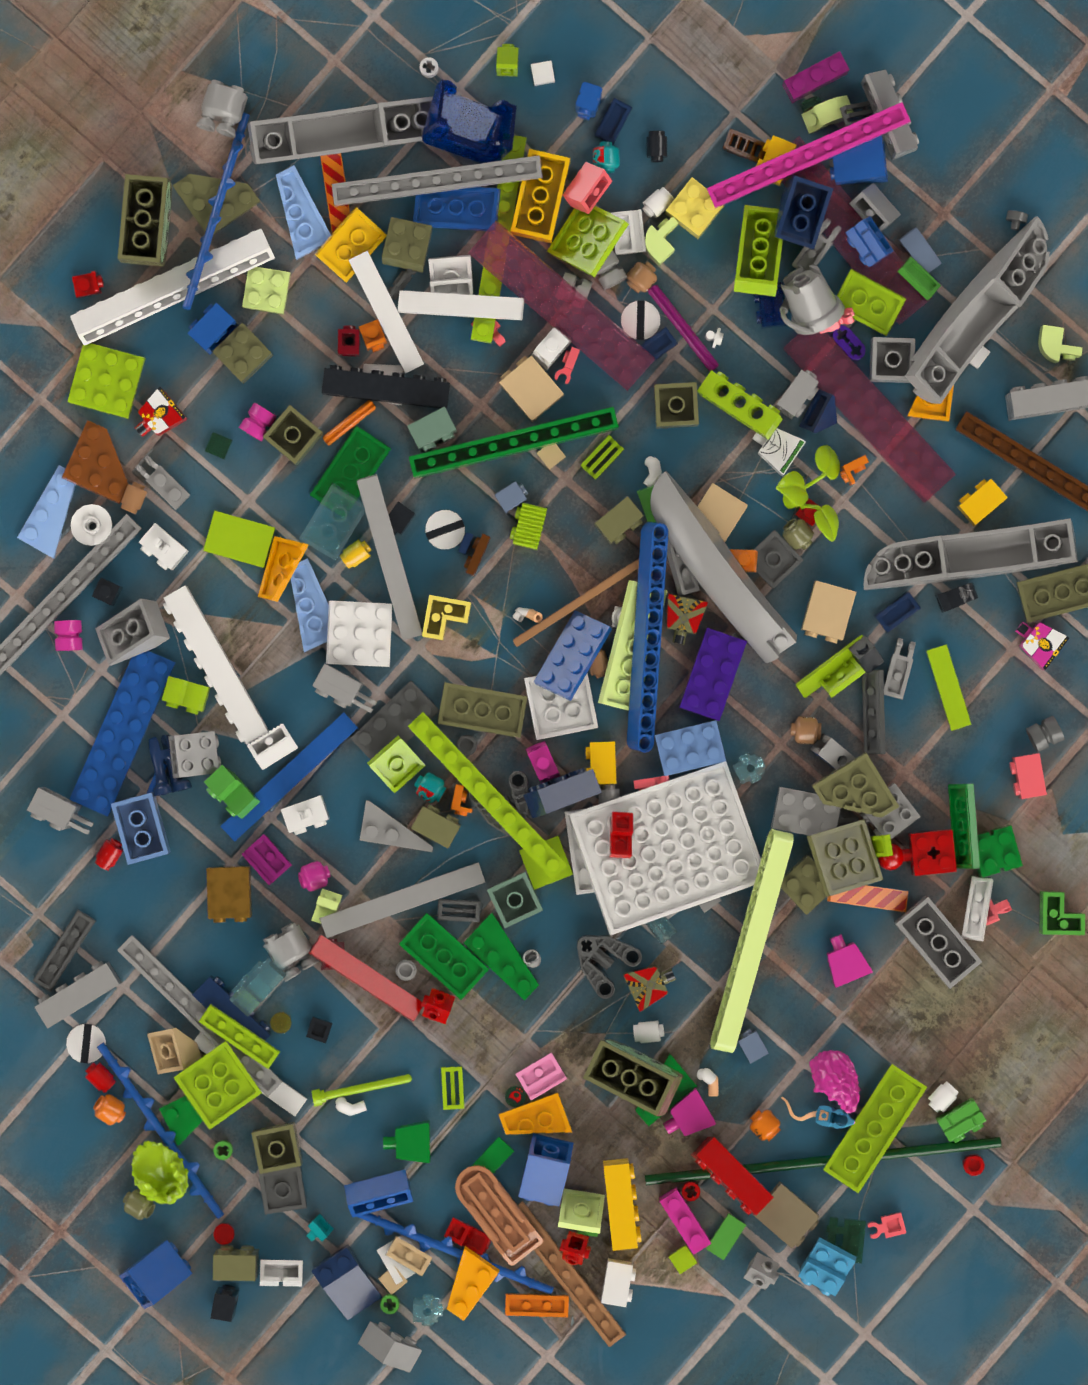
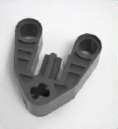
[469,771,528,837]
[577,935,642,999]

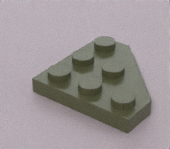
[173,174,260,235]
[812,752,899,818]

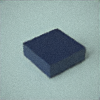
[458,532,474,555]

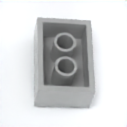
[771,787,841,836]

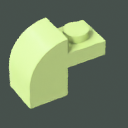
[801,95,853,134]
[645,217,679,266]
[1038,325,1082,363]
[311,889,342,924]

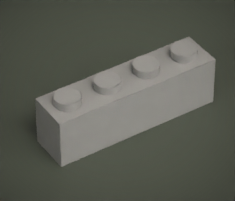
[34,961,122,1029]

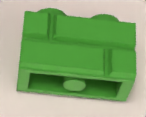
[935,1098,986,1143]

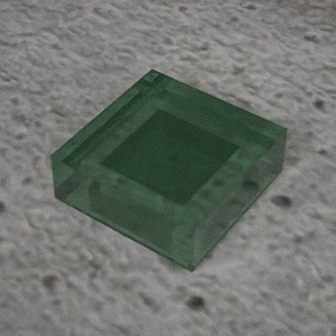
[205,432,233,460]

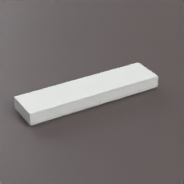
[565,809,595,895]

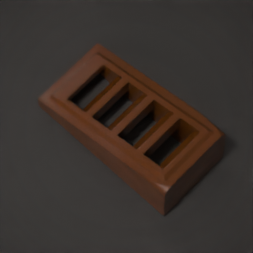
[722,128,766,163]

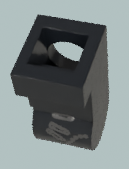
[935,582,978,613]

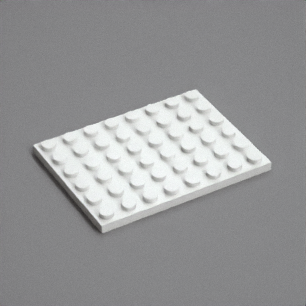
[568,761,761,935]

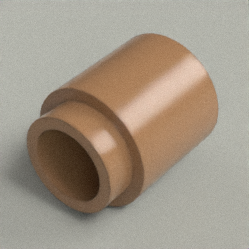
[121,482,147,514]
[589,648,608,679]

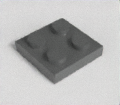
[754,530,803,589]
[259,1166,307,1214]

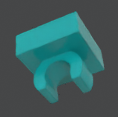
[306,1214,334,1242]

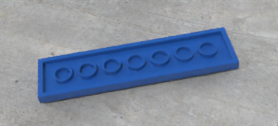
[69,651,176,816]

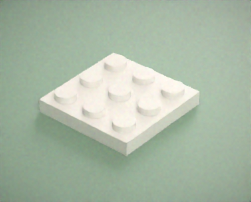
[326,601,392,667]
[524,673,598,740]

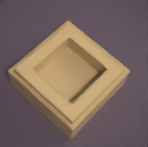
[537,444,566,470]
[378,1267,408,1295]

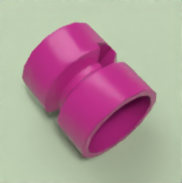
[239,403,277,442]
[54,620,83,651]

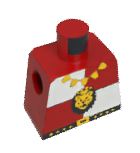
[134,387,187,437]

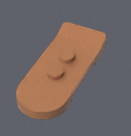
[455,1165,543,1266]

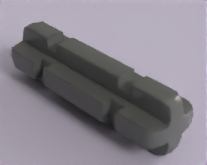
[388,269,417,300]

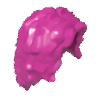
[809,1050,860,1114]

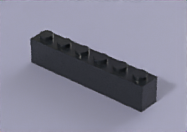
[322,365,451,410]

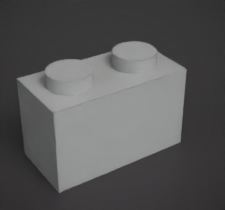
[849,183,901,232]

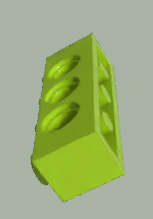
[697,370,783,440]

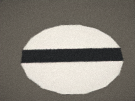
[621,301,660,340]
[425,510,465,549]
[66,1024,106,1063]

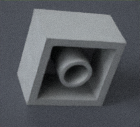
[869,337,915,383]

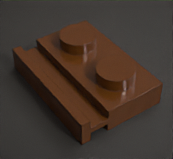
[464,534,491,577]

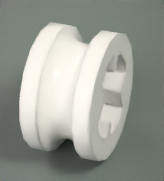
[420,57,439,78]

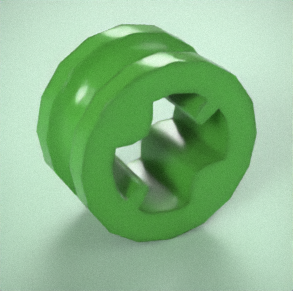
[213,1140,233,1160]
[380,1294,400,1314]

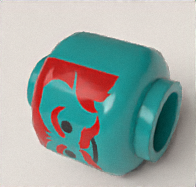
[593,142,620,173]
[414,772,446,803]

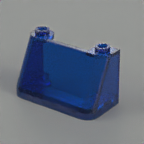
[422,79,517,163]

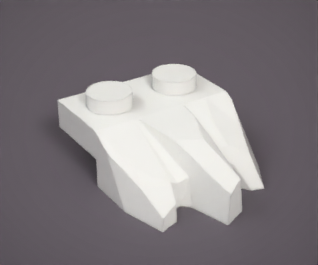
[428,255,473,295]

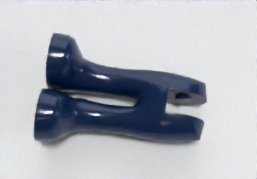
[148,735,192,797]

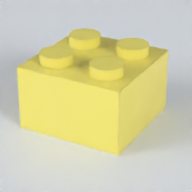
[665,177,724,239]

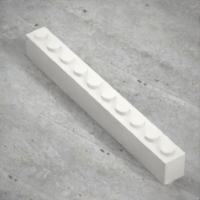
[70,229,275,346]

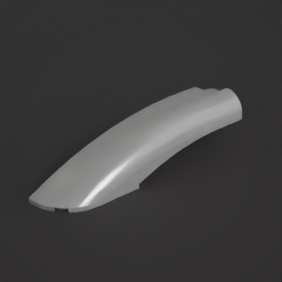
[247,93,460,164]
[904,216,1050,404]
[650,471,797,663]
[864,518,1078,590]

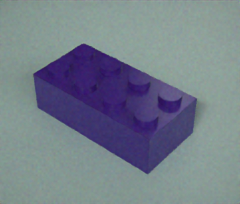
[679,628,747,721]

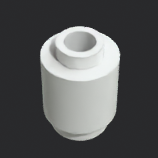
[642,187,674,218]
[633,1020,664,1043]
[928,1081,959,1113]

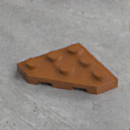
[62,420,128,504]

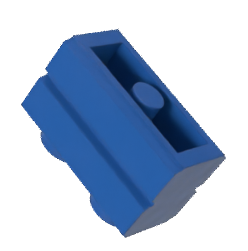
[575,82,603,120]
[846,216,894,267]

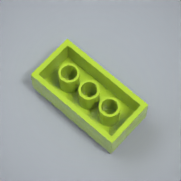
[734,205,783,297]

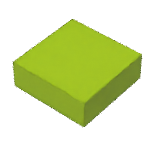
[668,1244,697,1274]

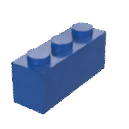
[344,1170,413,1218]

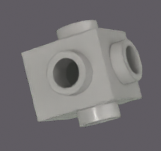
[743,1252,780,1290]

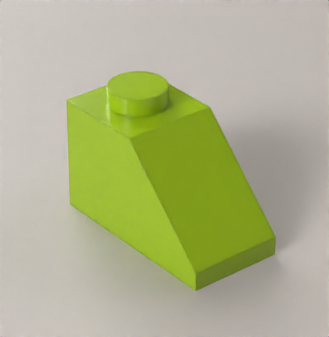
[496,44,519,77]

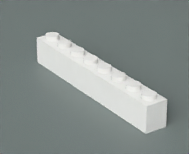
[163,585,269,744]

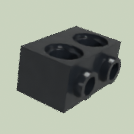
[210,1284,239,1322]

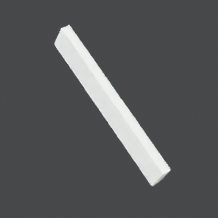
[349,251,424,374]
[398,291,524,320]
[194,1032,307,1116]

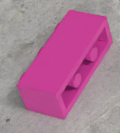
[659,1187,711,1255]

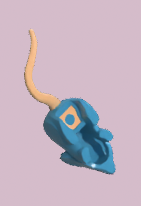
[781,1097,855,1130]

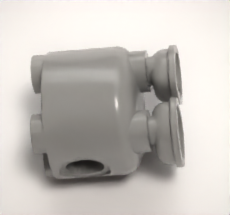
[196,80,248,138]
[263,922,320,982]

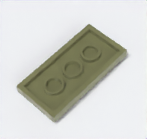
[1016,564,1088,623]
[437,682,528,738]

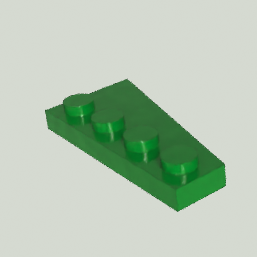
[463,912,539,1000]

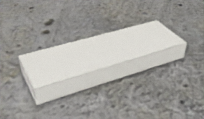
[962,876,993,941]

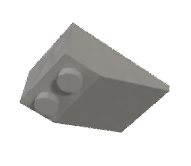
[95,598,170,666]

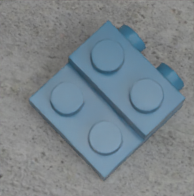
[798,1237,857,1296]

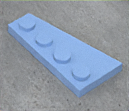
[276,165,331,260]
[17,465,76,559]
[291,558,329,652]

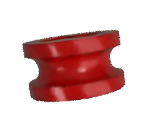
[681,1181,700,1201]

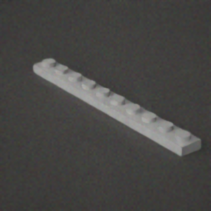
[332,155,543,206]
[0,514,142,676]
[117,935,283,1097]

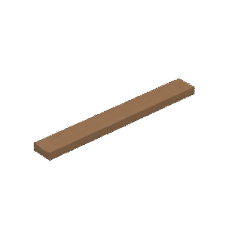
[513,550,654,647]
[518,1201,626,1347]

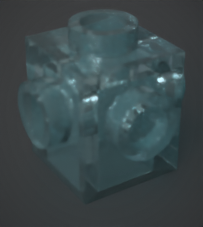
[732,752,766,784]
[413,1294,443,1326]

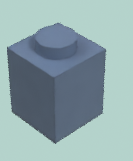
[495,481,528,513]
[738,1029,769,1064]

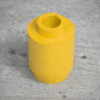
[339,539,372,569]

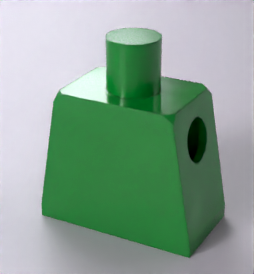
[383,1121,431,1163]

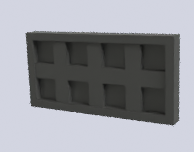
[350,681,440,760]

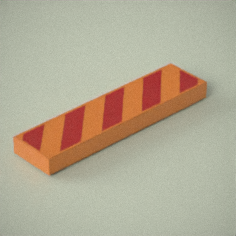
[320,153,350,233]
[827,885,909,912]

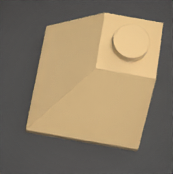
[147,1028,201,1074]

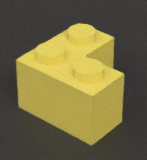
[422,595,471,641]

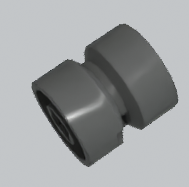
[1026,716,1065,753]

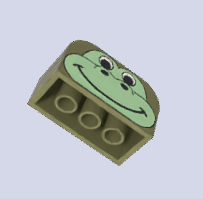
[118,174,172,267]
[583,1039,683,1116]

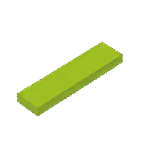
[926,644,972,731]
[199,1004,281,1069]

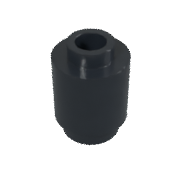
[646,131,668,162]

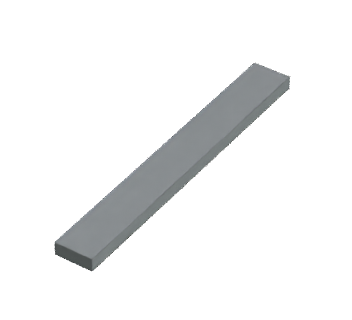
[357,474,422,640]
[319,862,485,938]

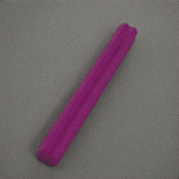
[648,285,719,371]

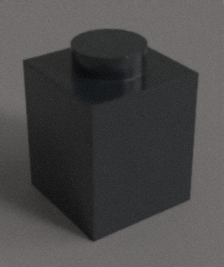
[389,501,416,535]
[92,577,123,606]
[848,636,884,674]

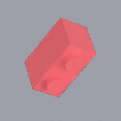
[563,162,612,214]
[1010,753,1047,799]

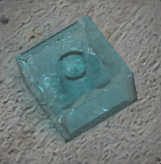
[229,958,286,1017]

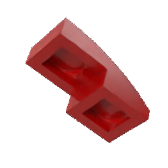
[609,812,633,858]
[444,1217,491,1255]

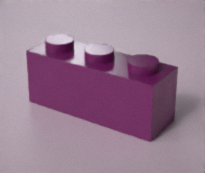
[782,51,850,103]

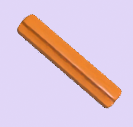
[323,400,376,445]

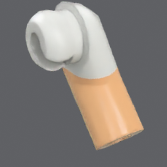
[513,607,543,623]
[697,1068,719,1096]

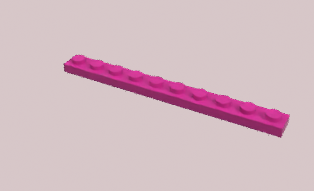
[707,102,911,209]

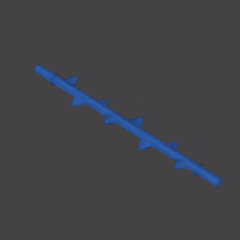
[182,113,250,310]
[97,1042,224,1219]
[357,1213,554,1295]

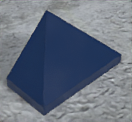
[799,390,837,433]

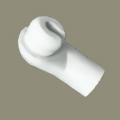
[335,1097,367,1116]

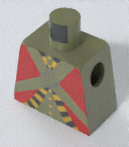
[666,594,708,645]
[623,965,676,1011]

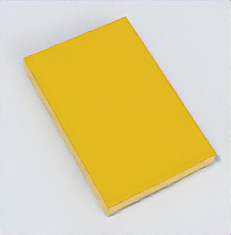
[314,207,387,283]

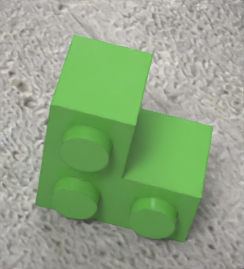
[204,765,260,819]
[1039,891,1085,935]

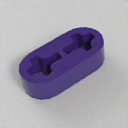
[832,325,866,361]

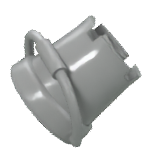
[780,265,845,335]

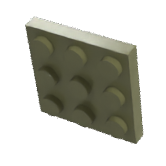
[807,819,884,897]

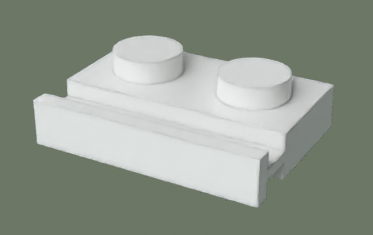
[611,209,646,255]

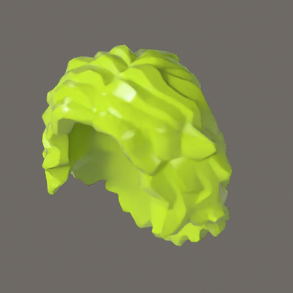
[131,1140,189,1205]

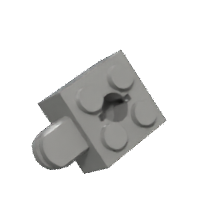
[312,664,377,713]
[27,787,94,834]

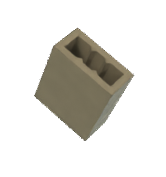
[754,1181,819,1248]

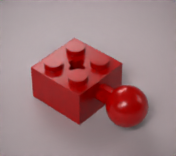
[877,829,957,876]

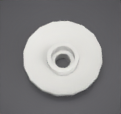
[70,504,112,546]

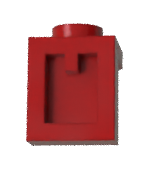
[72,271,104,298]

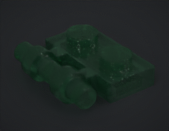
[826,1217,866,1264]

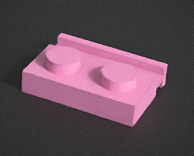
[515,1052,567,1100]

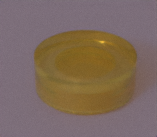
[270,1012,292,1034]

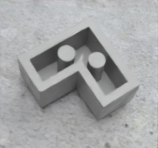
[358,1321,422,1372]

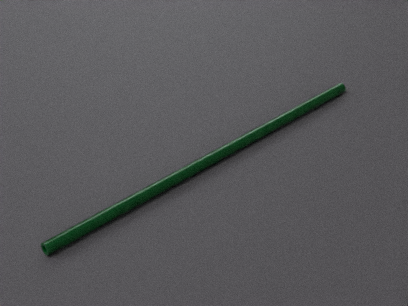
[645,1137,1002,1186]

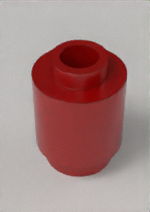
[95,838,124,871]
[85,1062,116,1093]

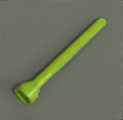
[311,1074,412,1107]

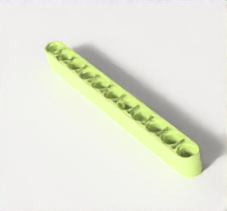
[710,829,794,1053]

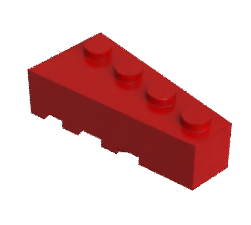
[691,1137,774,1216]

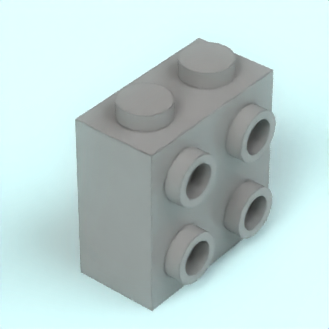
[775,370,819,420]
[168,731,221,778]
[860,783,921,839]

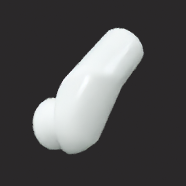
[643,456,662,487]

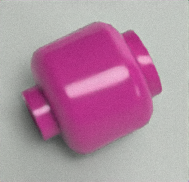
[298,861,331,892]

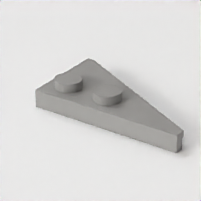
[360,800,433,852]

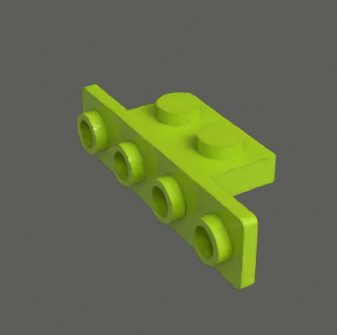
[796,635,865,698]

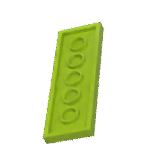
[823,1064,927,1194]

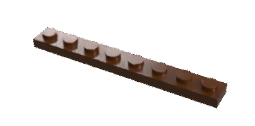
[955,411,1088,512]

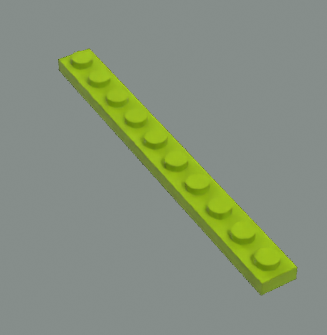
[471,134,527,344]
[408,712,568,880]

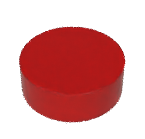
[963,1154,985,1176]
[213,1223,235,1245]

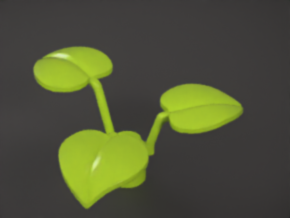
[776,445,840,542]

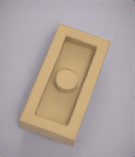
[385,1236,432,1276]

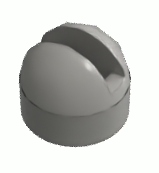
[523,949,541,968]

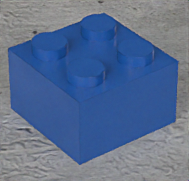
[188,303,239,355]

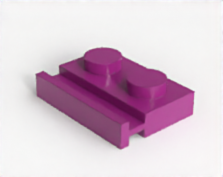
[242,834,292,885]

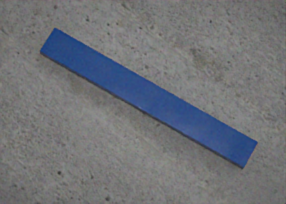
[221,712,358,842]

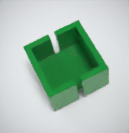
[977,825,1023,878]

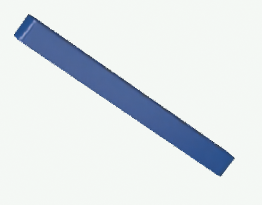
[627,522,668,753]

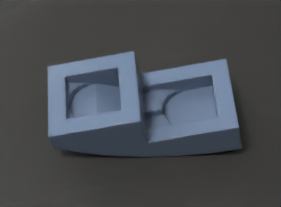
[898,227,942,273]

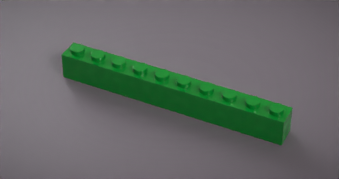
[409,407,619,479]

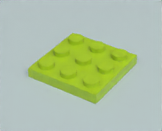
[547,206,629,277]
[67,343,145,419]
[173,1041,262,1130]

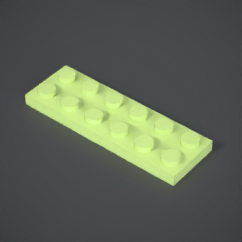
[598,580,667,711]

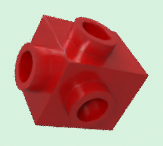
[421,988,455,1024]
[559,1231,591,1265]

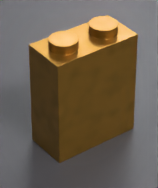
[206,866,252,923]

